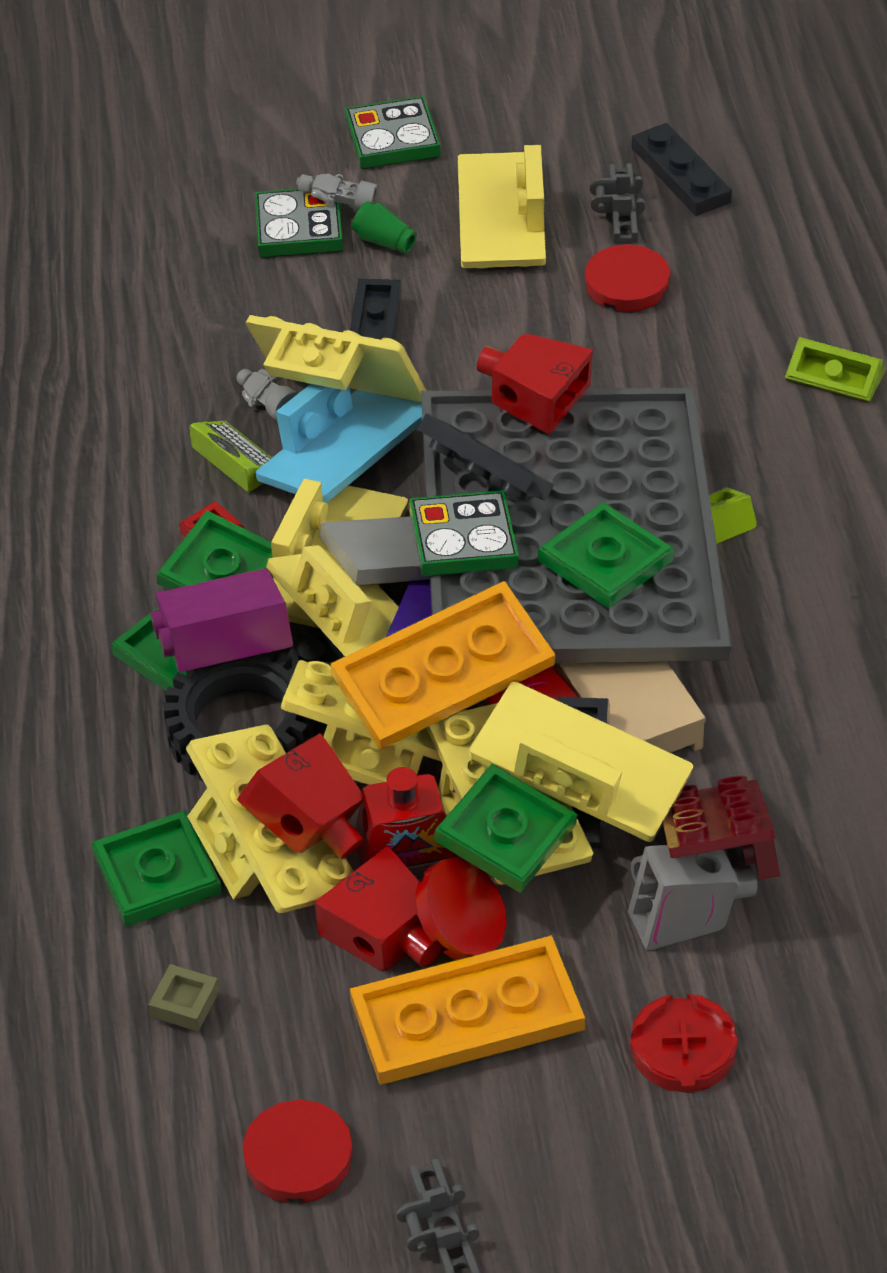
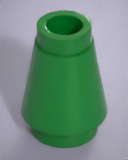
[352,201,417,254]

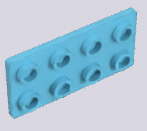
[256,384,422,503]

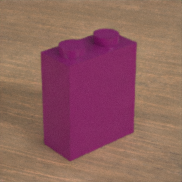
[150,568,293,673]

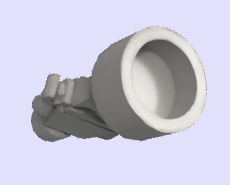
[296,173,378,213]
[237,369,298,421]

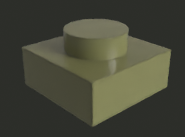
[148,964,220,1032]

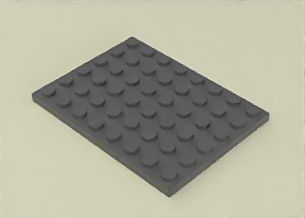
[421,387,731,663]

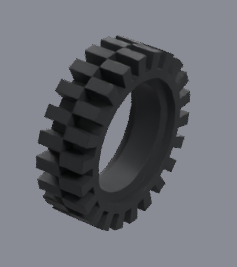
[163,651,319,782]

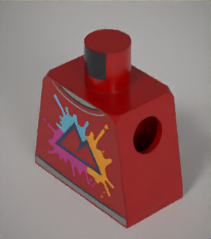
[355,767,459,870]

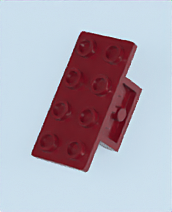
[663,776,780,880]

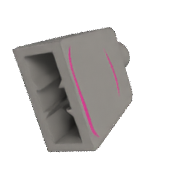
[628,845,757,951]

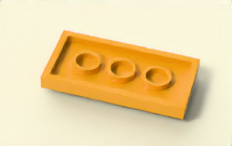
[331,581,555,750]
[350,935,585,1085]

